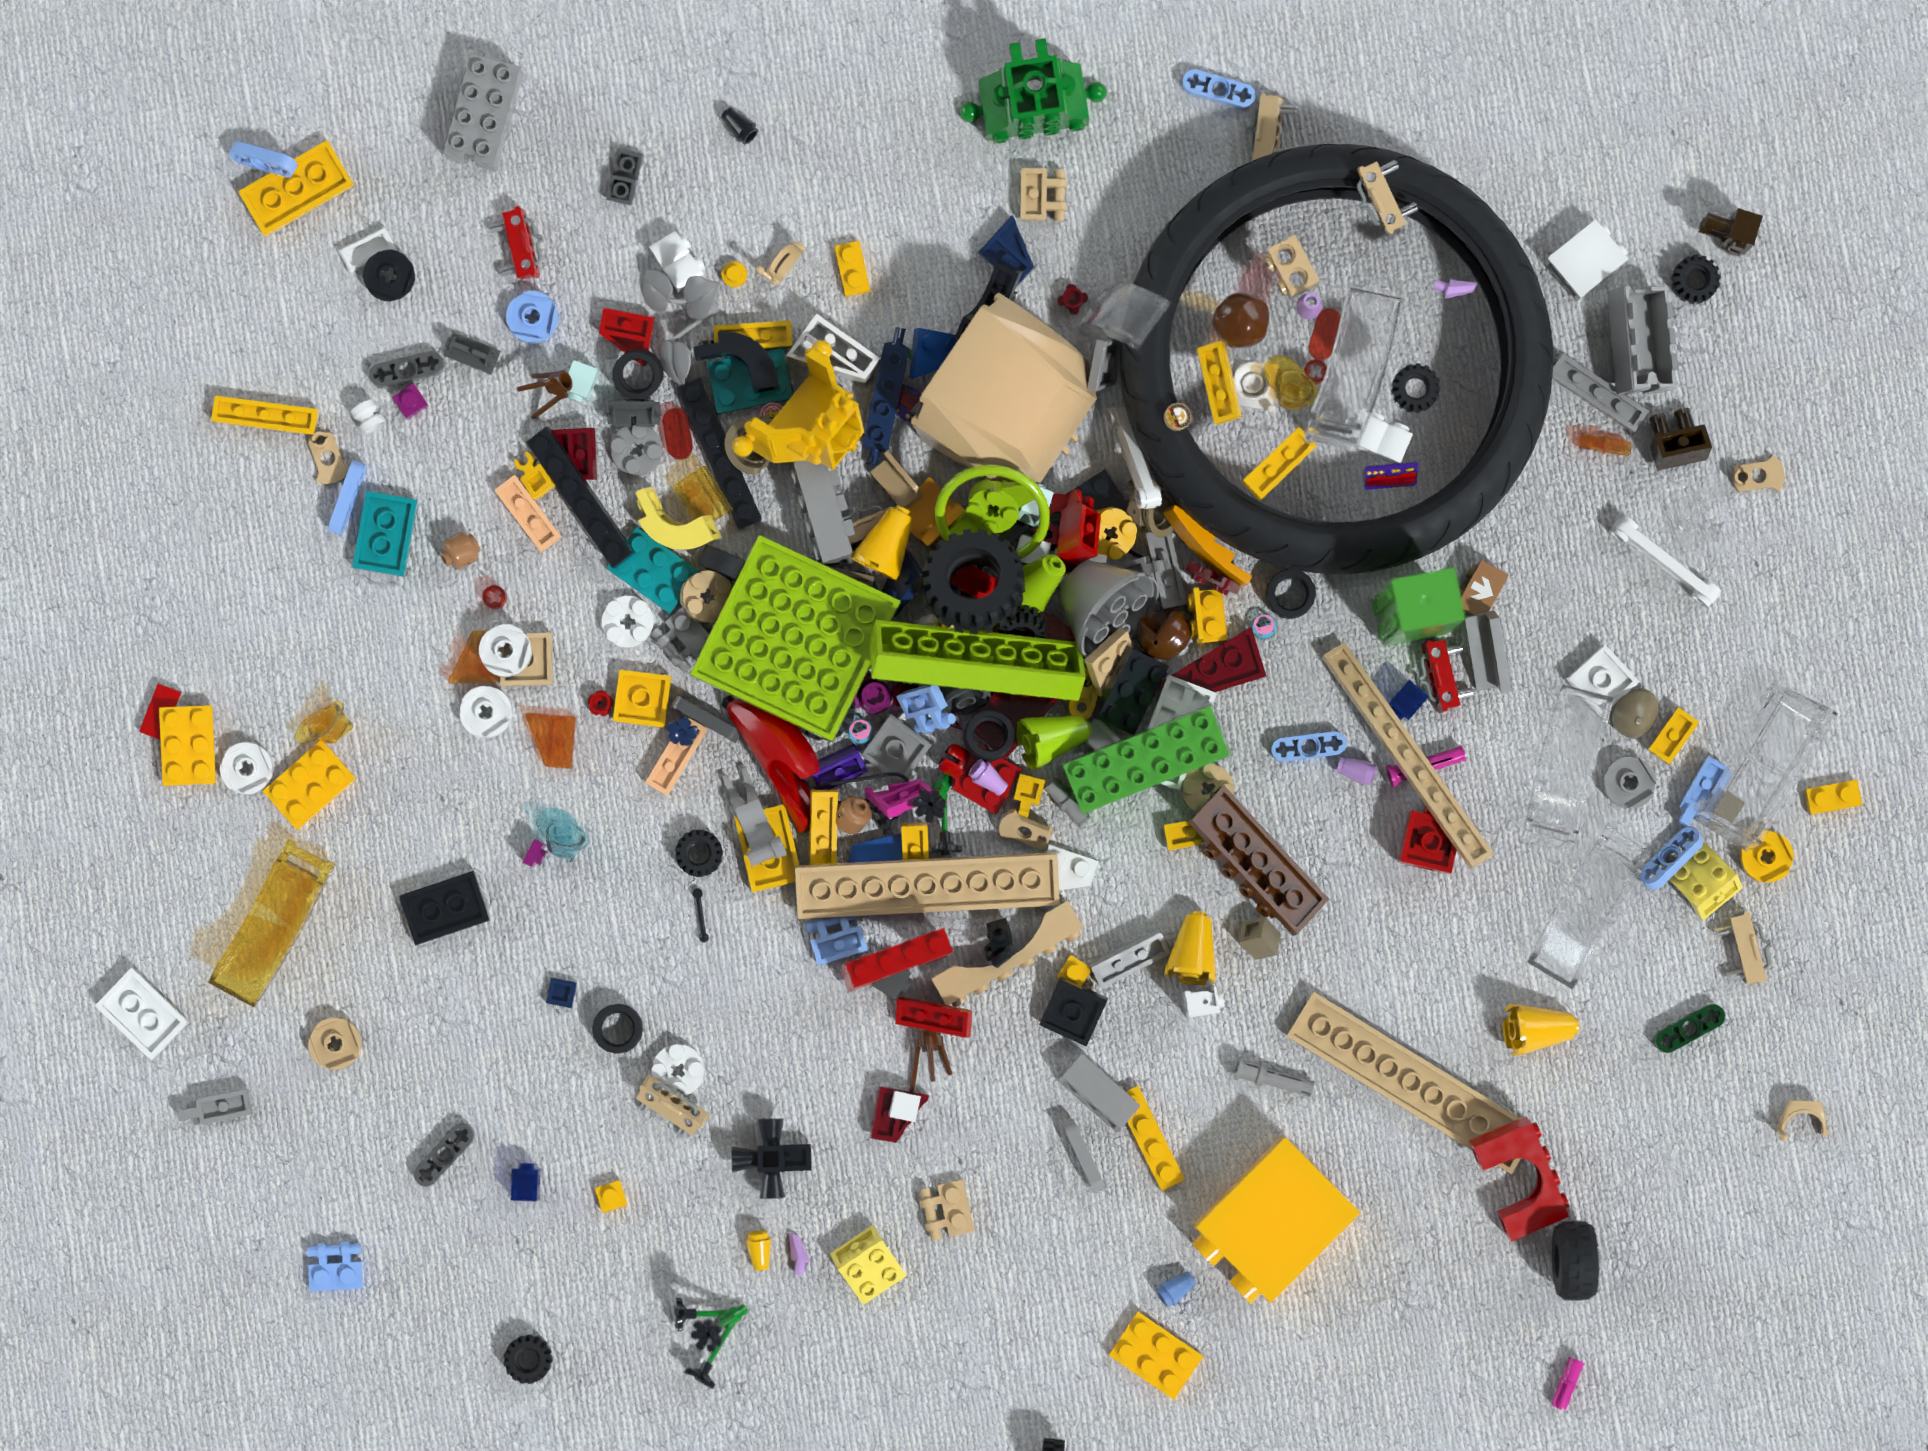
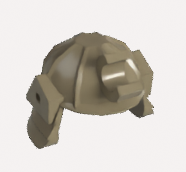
[725,416,773,475]
[1127,480,1181,538]

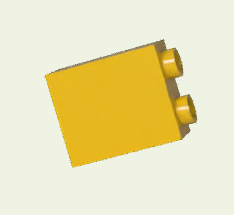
[1192,1136,1361,1304]

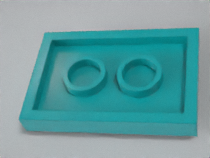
[707,347,793,415]
[352,491,418,577]
[606,527,700,615]

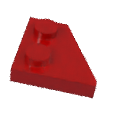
[599,308,655,367]

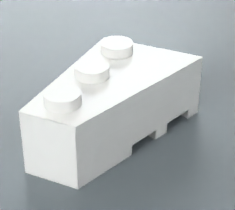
[786,314,880,384]

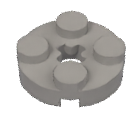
[611,424,663,476]
[1603,757,1656,809]

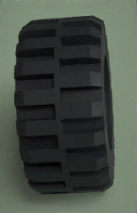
[923,529,1025,635]

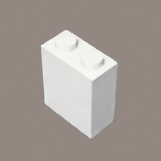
[1544,219,1628,302]

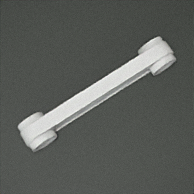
[1106,405,1161,509]
[1609,515,1721,608]

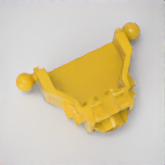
[732,340,864,470]

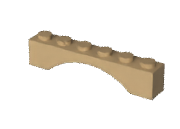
[932,901,1083,1007]

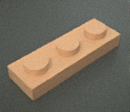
[494,475,562,553]
[645,716,708,796]

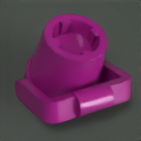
[854,672,894,715]

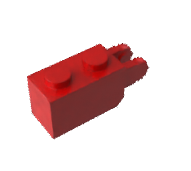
[1057,489,1101,566]

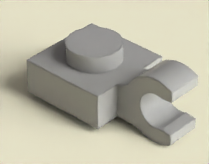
[1123,556,1172,579]

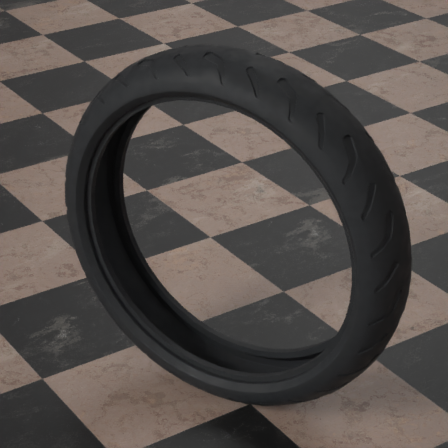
[1120,144,1553,574]

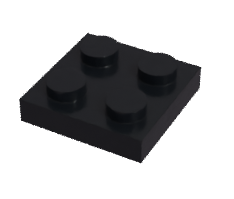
[1039,977,1108,1047]

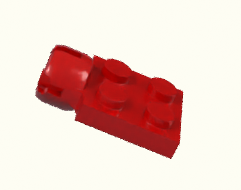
[938,744,1022,815]

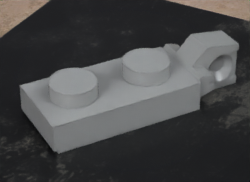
[177,1088,253,1125]

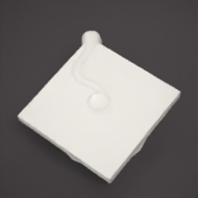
[1232,358,1280,415]

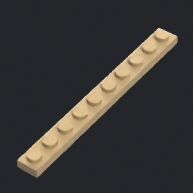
[1322,642,1494,870]

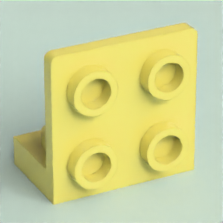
[1669,842,1743,921]
[830,1225,906,1304]

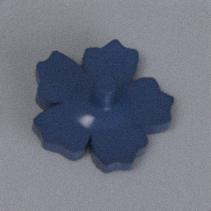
[666,716,699,746]

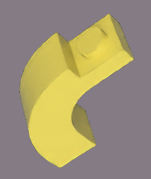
[635,487,722,550]

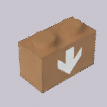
[1459,560,1509,616]

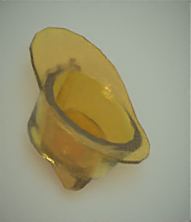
[1264,355,1319,411]
[295,700,354,744]

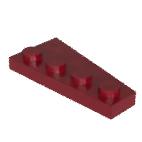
[1160,627,1267,692]

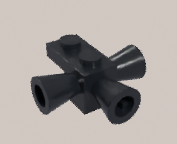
[731,1118,812,1199]

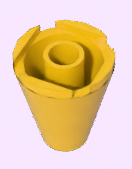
[851,505,913,581]
[1164,911,1216,986]
[1503,1003,1579,1056]

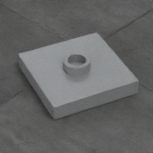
[1087,333,1121,392]
[860,712,933,783]

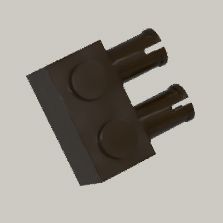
[1698,208,1763,256]
[1649,408,1712,471]

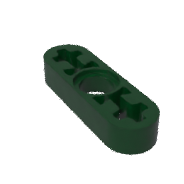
[1654,1004,1725,1053]

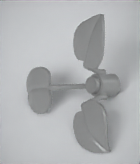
[643,269,720,385]

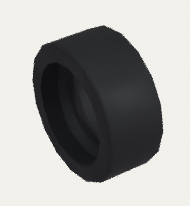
[612,349,664,400]
[698,545,746,582]
[1265,569,1316,619]
[963,710,1014,762]
[592,1004,643,1054]

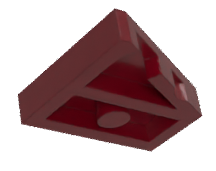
[1185,561,1241,596]
[869,1086,929,1143]

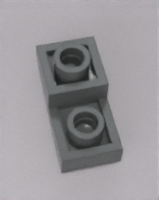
[606,148,644,205]

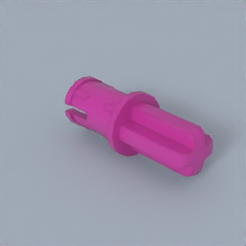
[1552,1357,1585,1410]

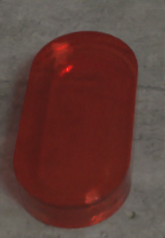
[1308,308,1342,361]
[663,408,693,460]

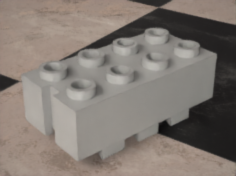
[443,54,524,172]
[1607,286,1678,394]
[790,461,855,567]

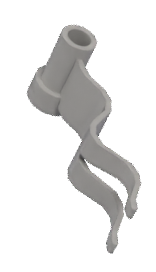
[722,766,787,866]

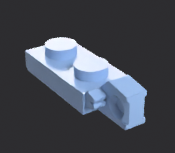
[1677,756,1731,827]

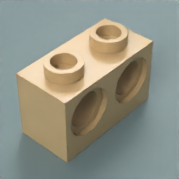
[1264,235,1320,300]

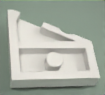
[1046,845,1098,890]

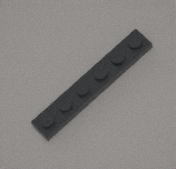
[676,377,762,530]
[526,427,635,568]

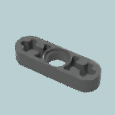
[369,351,445,388]
[670,695,741,743]
[414,1123,475,1186]

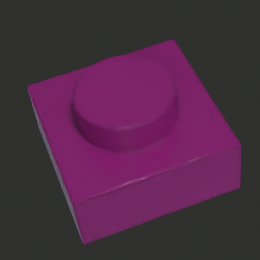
[392,383,429,420]
[523,839,547,868]

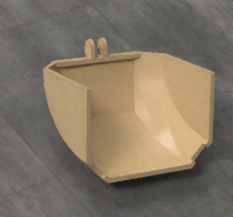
[911,293,1097,484]

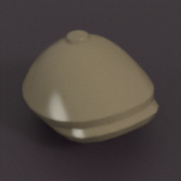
[1612,688,1659,739]

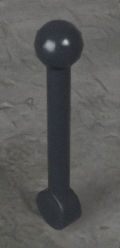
[692,888,709,943]

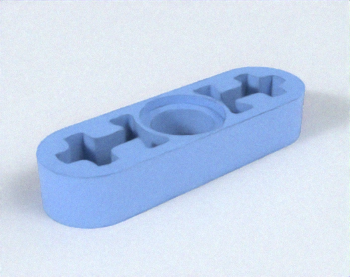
[1182,70,1256,109]
[228,141,298,178]
[328,460,367,535]
[1270,731,1347,762]
[1640,827,1703,890]

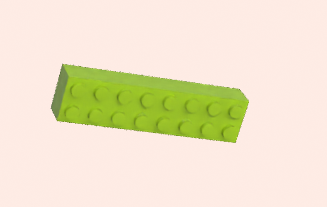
[870,620,1086,701]

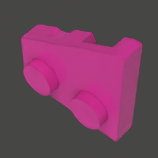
[864,779,933,818]

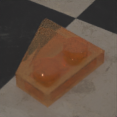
[448,630,500,684]
[526,713,577,769]

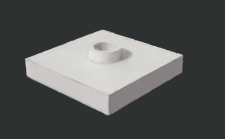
[1565,644,1640,718]

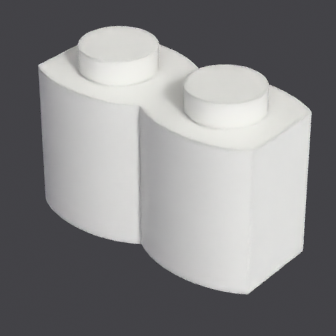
[649,231,705,294]
[1351,412,1413,464]

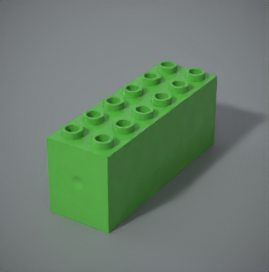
[1372,567,1465,647]
[1063,704,1231,814]

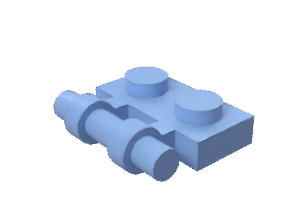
[896,684,956,734]
[805,916,868,966]
[307,1241,364,1291]

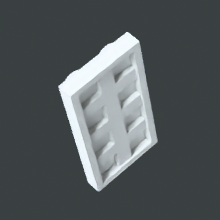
[1148,675,1217,791]

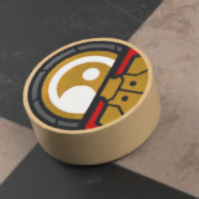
[1164,403,1192,431]

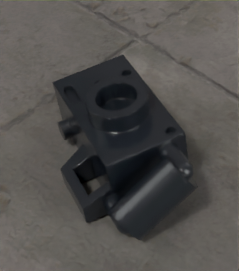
[984,918,1015,968]

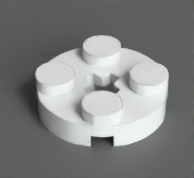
[602,596,654,649]
[479,624,532,677]
[460,686,513,738]
[220,742,274,795]
[651,1044,704,1096]

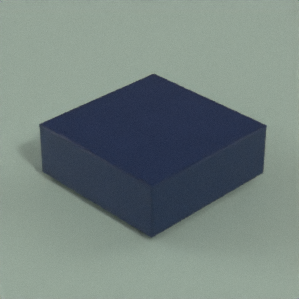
[546,977,577,1008]

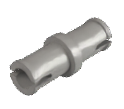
[1044,778,1091,828]

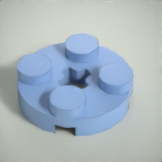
[506,291,559,344]

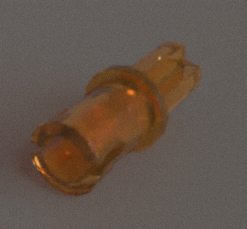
[1578,432,1632,456]

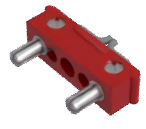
[489,206,544,280]
[1418,639,1473,713]

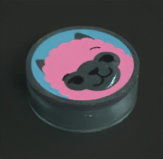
[1251,613,1278,640]
[848,719,874,745]

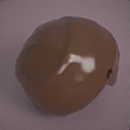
[1213,293,1270,348]
[1137,608,1192,660]

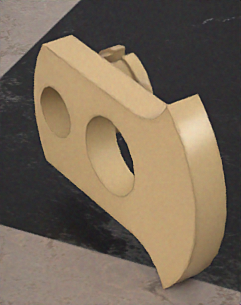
[308,431,349,485]
[1732,454,1785,493]
[999,809,1053,850]

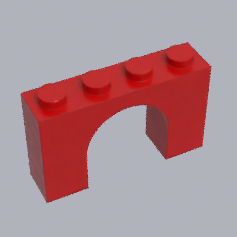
[839,928,953,993]
[1468,1116,1570,1242]

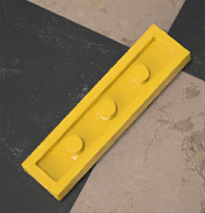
[211,395,319,436]
[1125,1085,1185,1191]

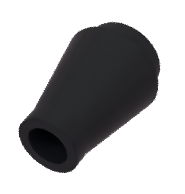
[721,107,758,145]

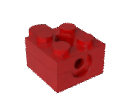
[1397,806,1457,875]

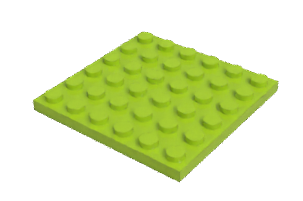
[690,535,901,743]

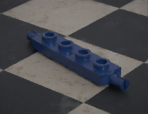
[863,327,910,466]

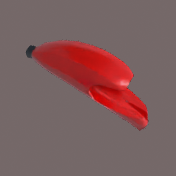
[722,695,820,833]

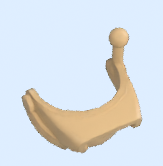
[755,241,806,286]
[1777,1099,1828,1142]

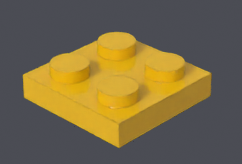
[613,669,672,728]

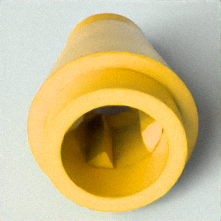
[745,1230,771,1271]

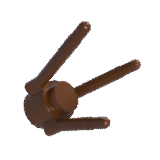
[517,370,573,419]
[909,1030,952,1092]

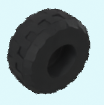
[1552,1221,1599,1301]

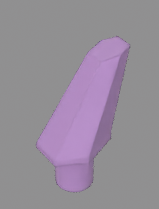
[1433,279,1477,299]
[789,1233,810,1275]

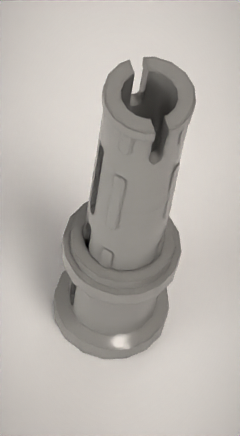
[1233,1056,1315,1097]

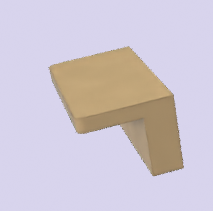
[870,450,923,509]

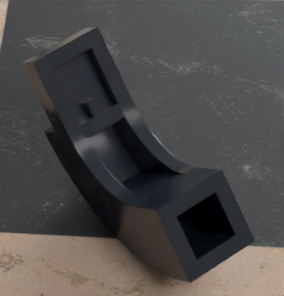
[954,260,1023,341]
[693,332,780,393]

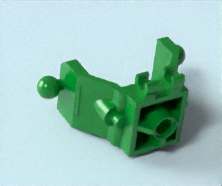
[959,38,1107,144]

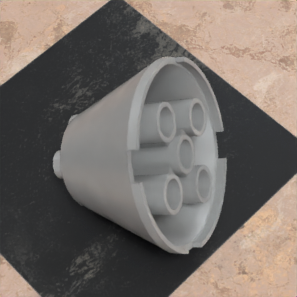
[1058,560,1159,658]

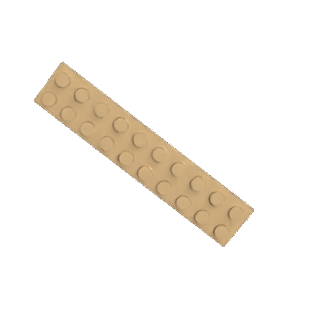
[795,852,1060,919]
[1286,992,1521,1174]

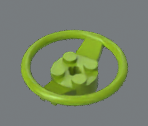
[935,465,1050,559]

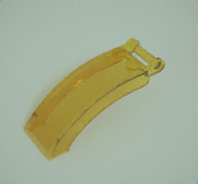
[208,839,335,1007]

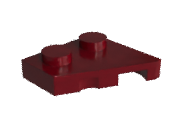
[552,428,597,480]

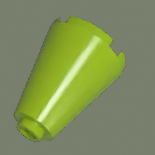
[1021,554,1065,613]
[1016,715,1092,769]

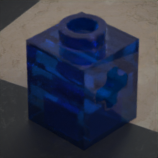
[1388,680,1429,722]
[511,1163,541,1201]

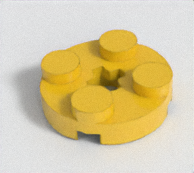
[1096,507,1137,560]
[1740,830,1794,883]

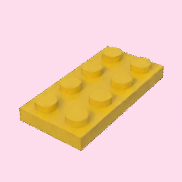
[238,140,355,237]

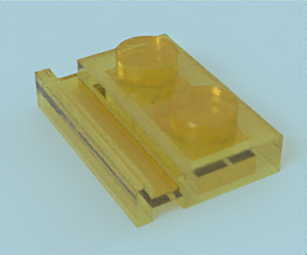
[673,466,733,522]

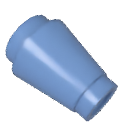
[1155,1271,1196,1308]

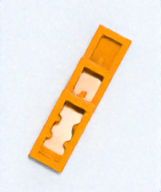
[1163,505,1252,588]

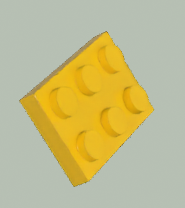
[159,705,216,786]
[263,739,357,830]
[734,804,800,893]
[1108,1311,1203,1400]

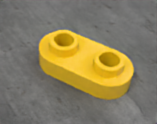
[1069,669,1098,719]

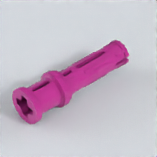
[1386,745,1466,787]

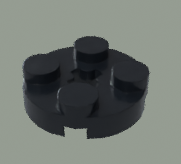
[363,249,415,302]

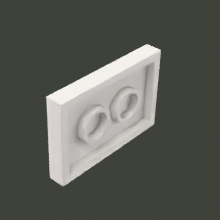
[95,968,189,1060]

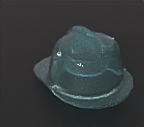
[536,808,589,863]

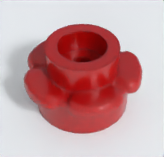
[588,690,613,716]

